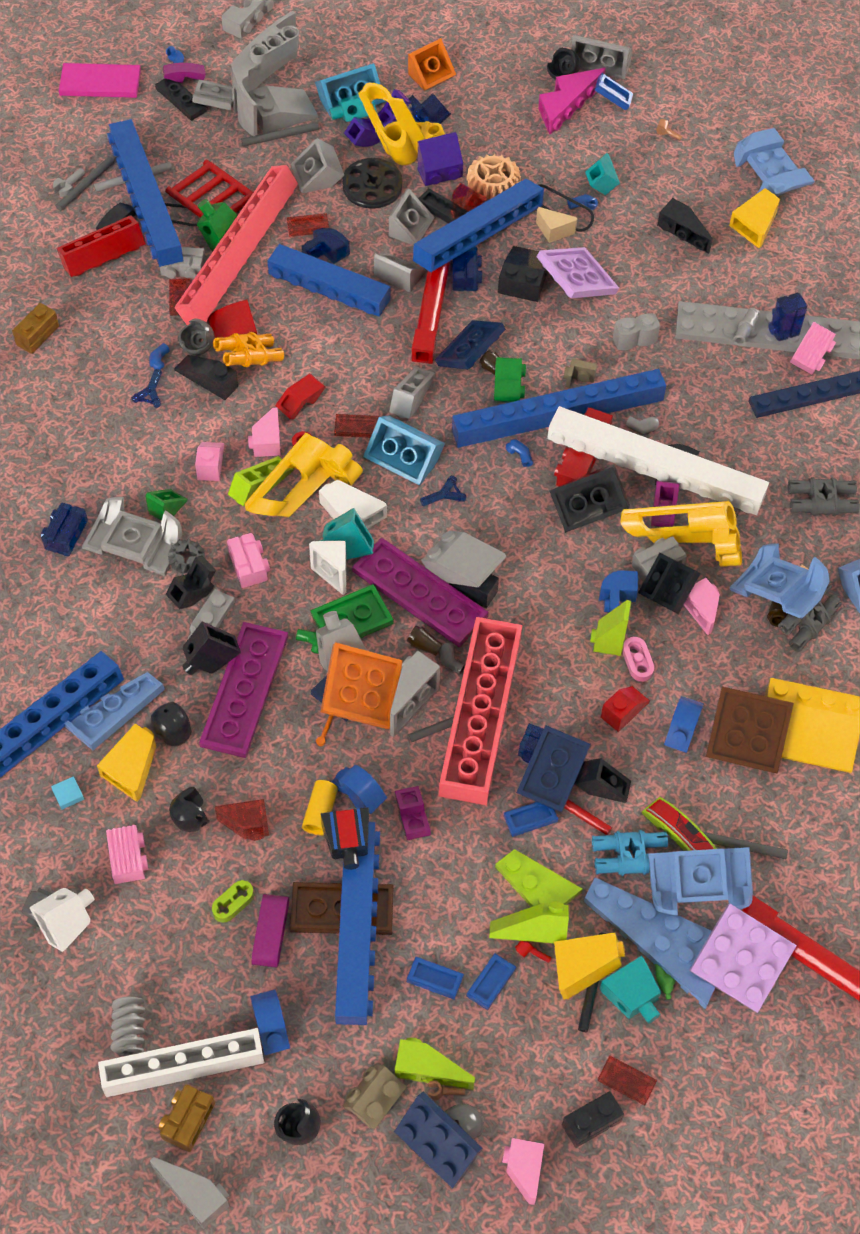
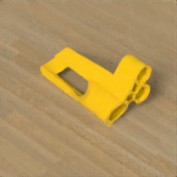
[358,83,445,165]
[244,433,363,517]
[620,501,742,567]

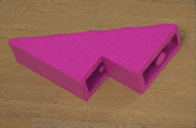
[538,68,606,134]

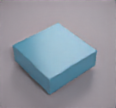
[51,776,84,810]

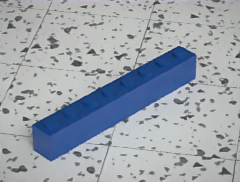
[413,179,544,272]
[335,822,380,1025]

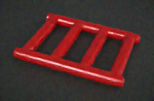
[165,159,254,218]

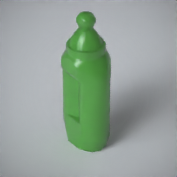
[655,964,676,1000]

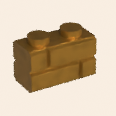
[12,303,59,354]
[158,1084,216,1153]

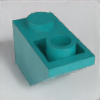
[585,153,620,195]

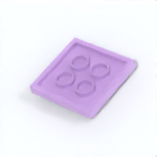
[537,247,619,298]
[689,904,797,1013]

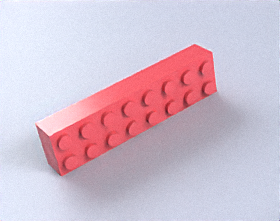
[439,617,522,806]

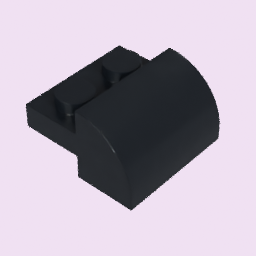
[638,552,701,615]

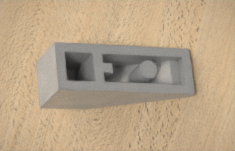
[389,367,436,419]
[150,1157,229,1229]

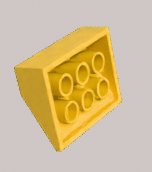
[765,678,860,773]

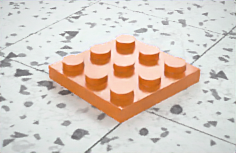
[320,642,403,729]

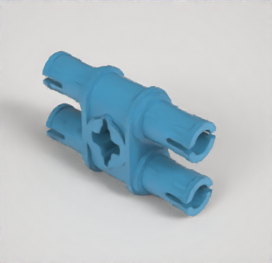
[591,830,668,876]

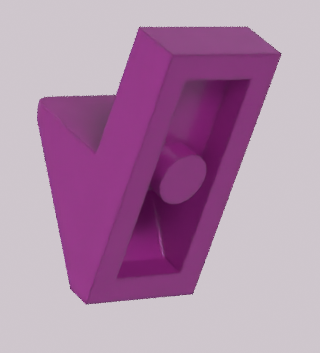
[651,481,680,527]

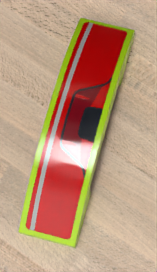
[642,797,717,851]

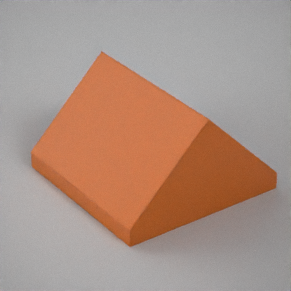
[408,38,456,91]

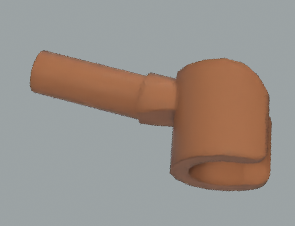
[656,119,682,140]
[428,1080,465,1100]

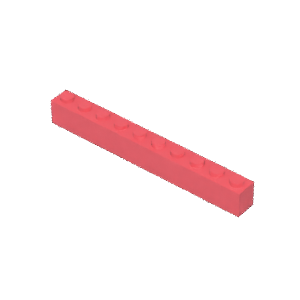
[174,165,298,325]

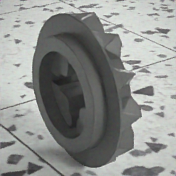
[168,538,205,574]

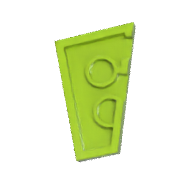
[495,849,583,907]

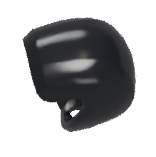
[547,47,581,80]
[151,702,192,746]
[169,786,210,833]
[274,1099,321,1145]

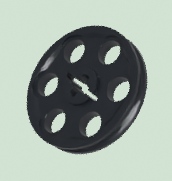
[342,158,402,209]

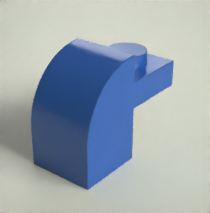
[599,570,638,613]
[664,696,704,753]
[331,765,387,814]
[250,989,290,1055]

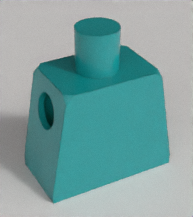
[329,94,377,122]
[319,508,374,560]
[600,955,661,1024]

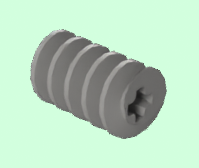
[110,997,145,1056]

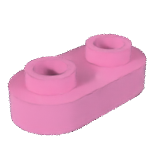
[622,637,654,682]

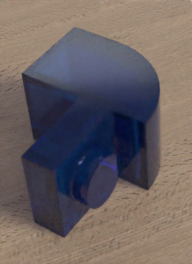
[409,93,451,124]
[302,228,350,264]

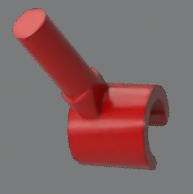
[515,941,552,963]

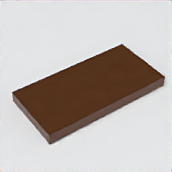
[290,882,394,935]

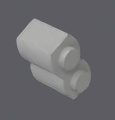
[613,313,660,350]

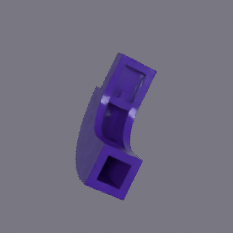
[344,89,411,147]

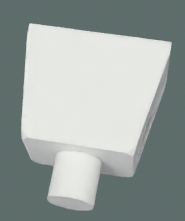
[30,888,95,952]

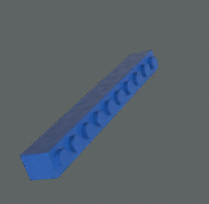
[107,119,183,267]
[452,369,666,448]

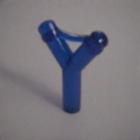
[131,369,162,408]
[420,475,466,506]

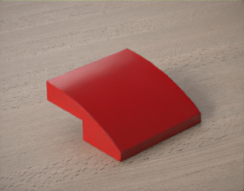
[208,300,257,338]

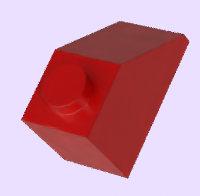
[600,686,650,732]

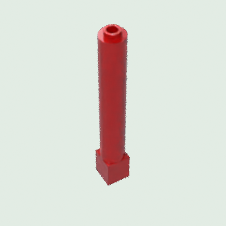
[412,261,450,364]
[742,896,860,1002]

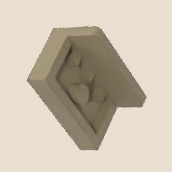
[343,1065,406,1130]

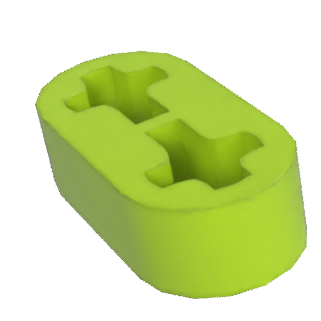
[212,880,254,923]

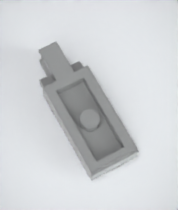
[188,589,235,639]

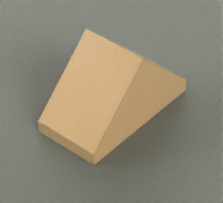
[536,207,577,243]

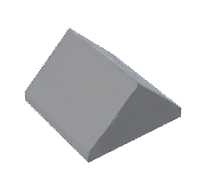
[389,188,435,245]
[374,253,426,292]

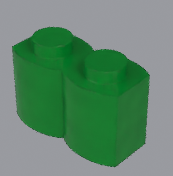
[494,357,526,403]

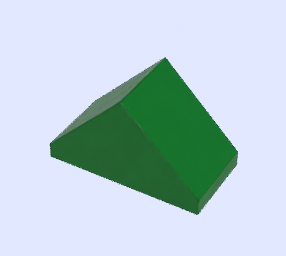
[145,489,188,521]

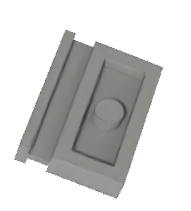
[192,80,233,110]

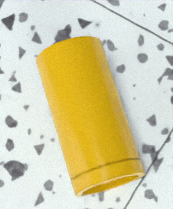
[302,780,338,835]

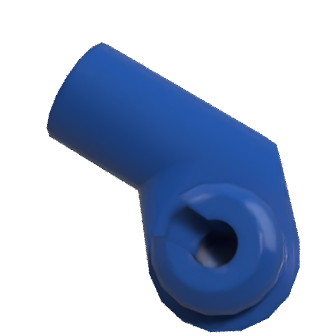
[567,194,598,210]
[149,343,170,372]
[506,439,533,467]

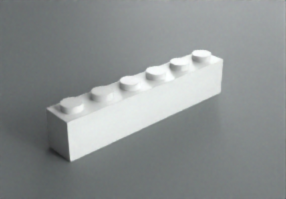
[98,1028,264,1097]

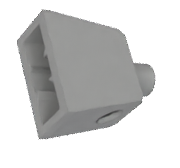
[316,611,367,672]

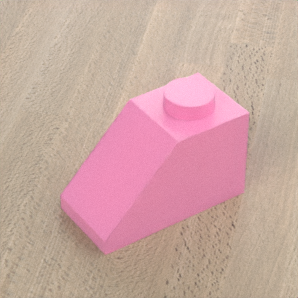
[248,407,281,457]
[195,442,224,481]
[684,578,720,635]
[502,1138,544,1205]

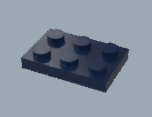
[435,320,506,370]
[516,725,591,813]
[394,1091,483,1189]

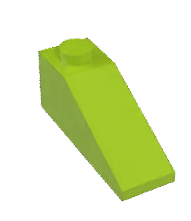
[228,456,294,507]
[590,600,631,656]
[489,902,569,943]
[395,1037,475,1090]

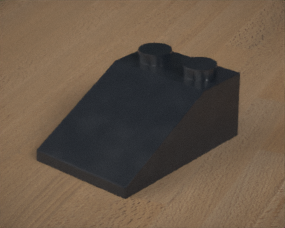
[498,246,548,302]
[549,464,630,533]

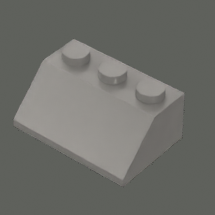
[569,35,632,79]

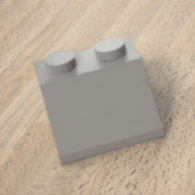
[291,138,344,193]

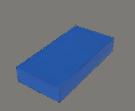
[595,73,633,110]
[503,802,558,837]
[466,953,516,1010]
[406,957,464,1000]

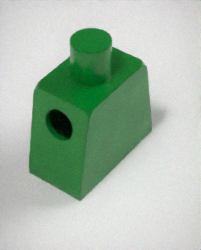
[197,199,238,252]

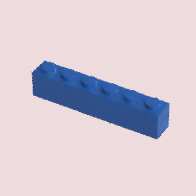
[268,244,391,317]

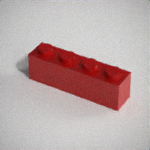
[56,215,146,277]
[554,407,613,486]

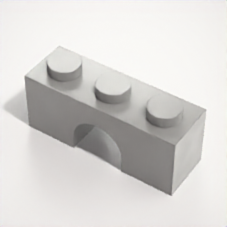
[221,0,274,39]

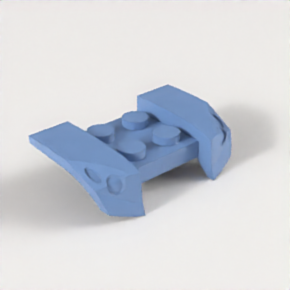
[734,128,815,197]
[729,543,829,619]
[648,847,753,916]

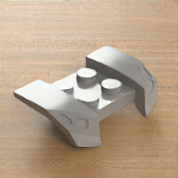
[82,497,182,575]

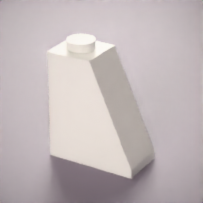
[319,480,387,529]

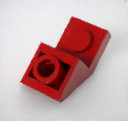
[275,373,326,420]

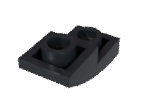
[96,202,136,230]

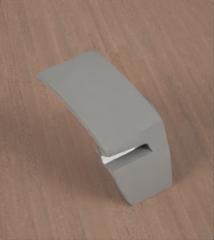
[231,11,299,136]

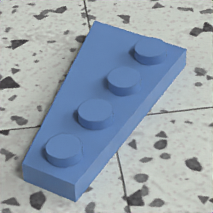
[64,672,165,750]

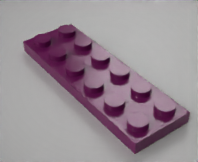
[352,537,489,647]
[199,622,288,758]

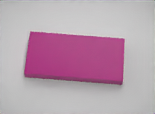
[59,63,141,98]

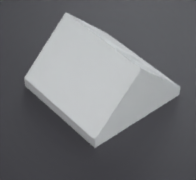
[309,541,346,595]

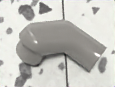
[626,416,659,434]

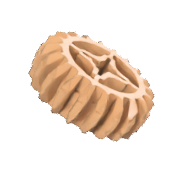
[467,153,521,201]

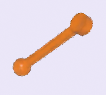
[316,715,334,746]

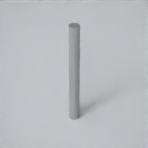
[93,162,172,192]

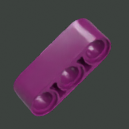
[251,894,289,968]

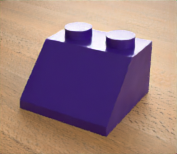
[417,132,463,186]

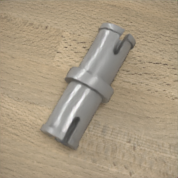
[733,308,760,346]

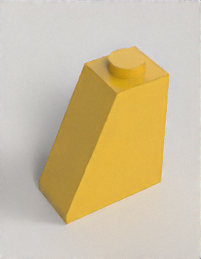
[729,188,780,248]
[97,723,156,802]
[554,933,625,1000]

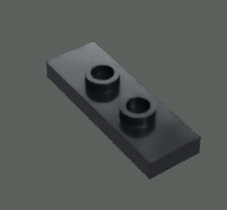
[155,78,207,121]
[418,188,469,224]

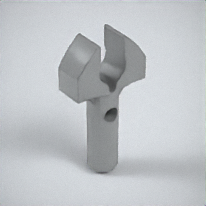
[53,168,85,197]

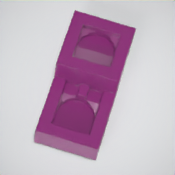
[163,63,206,83]
[395,786,431,840]

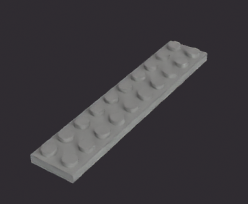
[675,301,860,359]

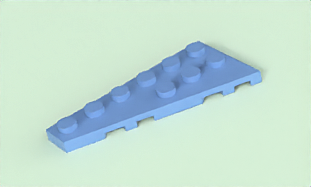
[584,878,715,1009]

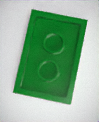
[311,584,394,638]

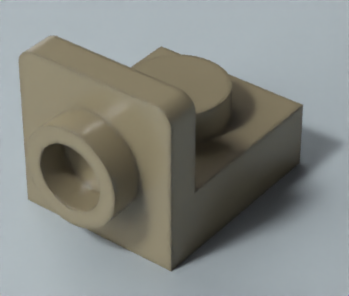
[563,358,597,388]

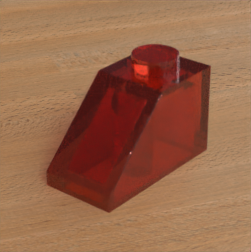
[451,183,487,211]
[215,799,269,841]

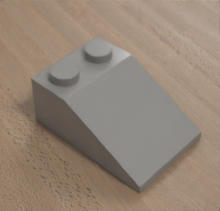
[249,86,318,134]
[421,530,507,587]
[390,651,440,737]

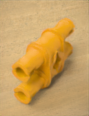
[213,332,284,367]

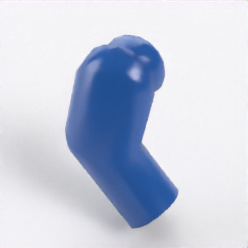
[166,46,184,63]

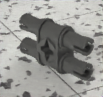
[788,477,860,516]
[778,581,842,652]

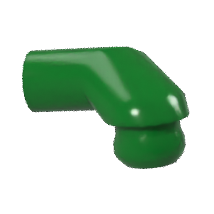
[296,629,319,654]

